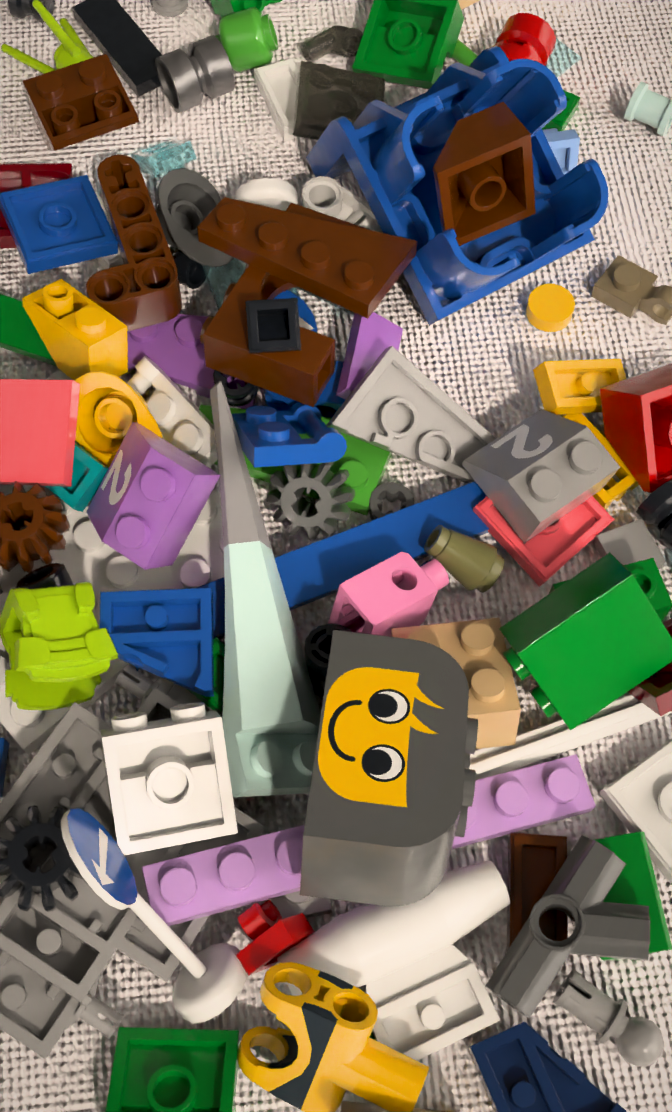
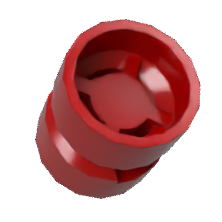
[494,13,556,66]

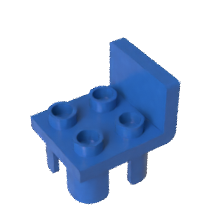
[306,46,609,326]

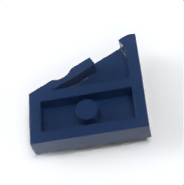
[467,1022,627,1112]

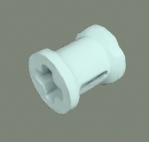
[624,81,672,136]

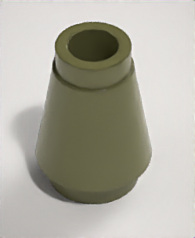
[424,525,505,593]

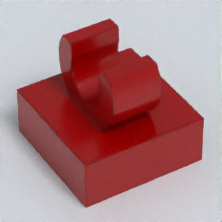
[236,900,315,976]

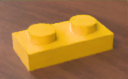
[533,359,626,415]

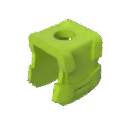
[0,582,118,710]

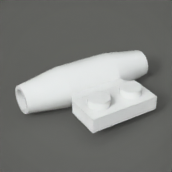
[277,860,510,1061]

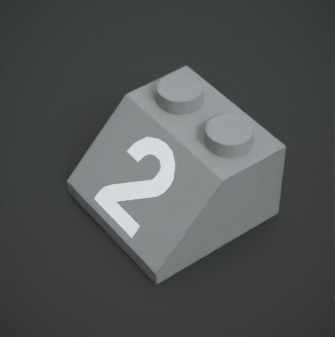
[462,409,620,544]

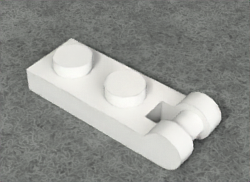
[127,356,218,468]

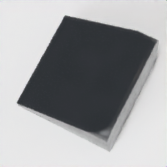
[246,298,301,354]

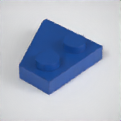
[99,588,214,697]

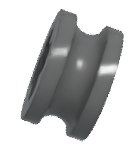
[369,482,414,520]

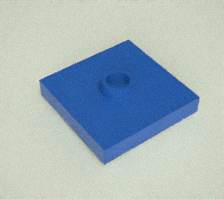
[0,175,118,274]

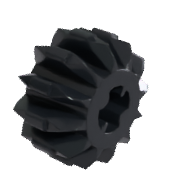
[0,805,84,912]

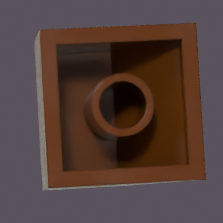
[433,102,536,246]

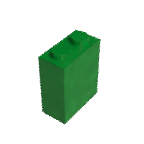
[499,552,672,730]

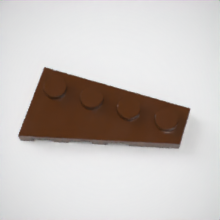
[197,197,417,319]

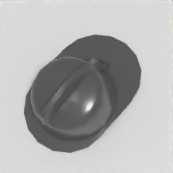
[155,168,234,267]

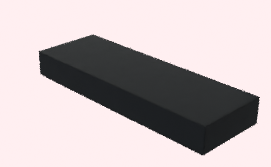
[72,0,162,97]

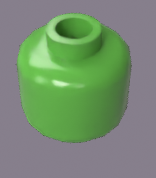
[215,7,279,73]

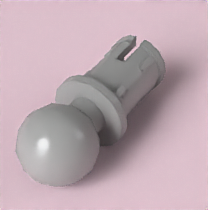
[553,970,664,1067]

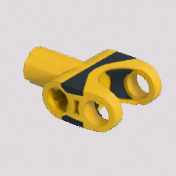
[237,962,429,1112]

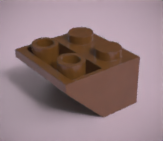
[23,54,139,151]

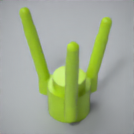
[1,0,94,74]

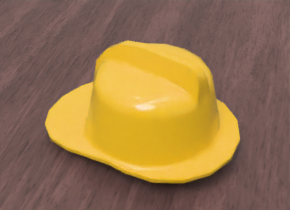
[74,371,163,468]

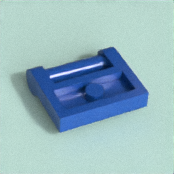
[232,402,347,468]

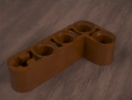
[86,155,182,332]

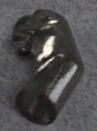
[300,25,363,63]

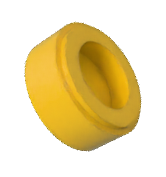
[526,284,575,332]

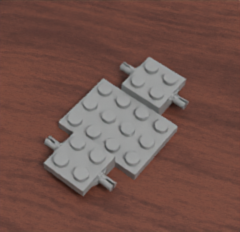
[0,664,265,1059]

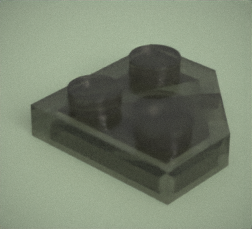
[293,60,385,140]

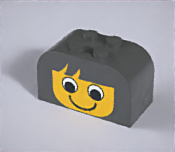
[300,630,478,907]

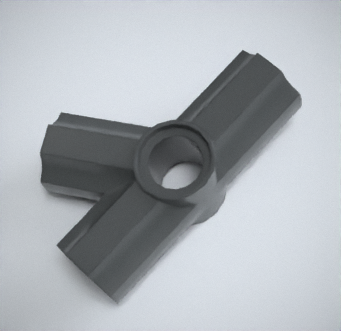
[485,835,650,1019]

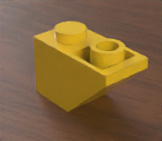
[22,279,128,380]

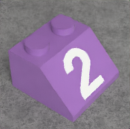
[86,422,221,570]

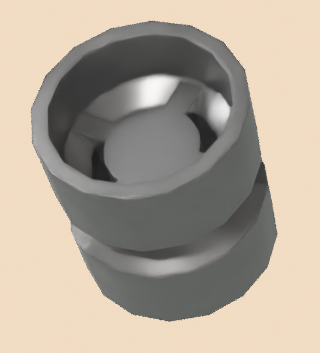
[155,35,235,113]

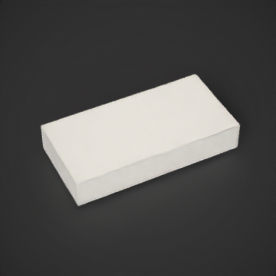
[254,58,324,142]

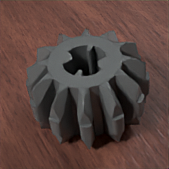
[266,462,355,541]

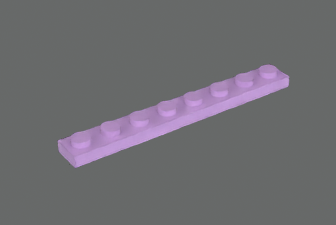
[142,754,596,926]

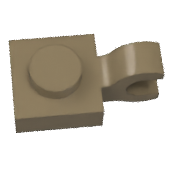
[591,255,672,325]

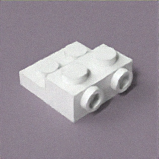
[100,702,238,855]

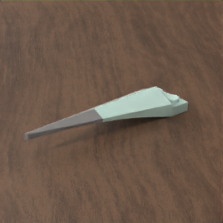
[210,381,321,797]

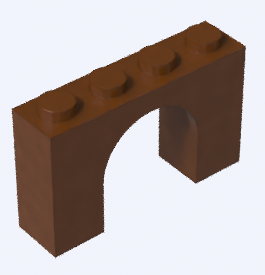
[200,203,369,407]

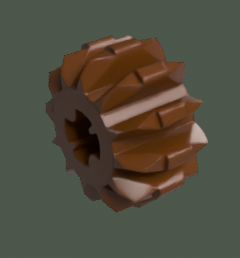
[0,481,70,573]

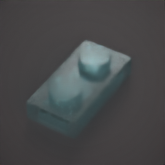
[131,139,197,179]

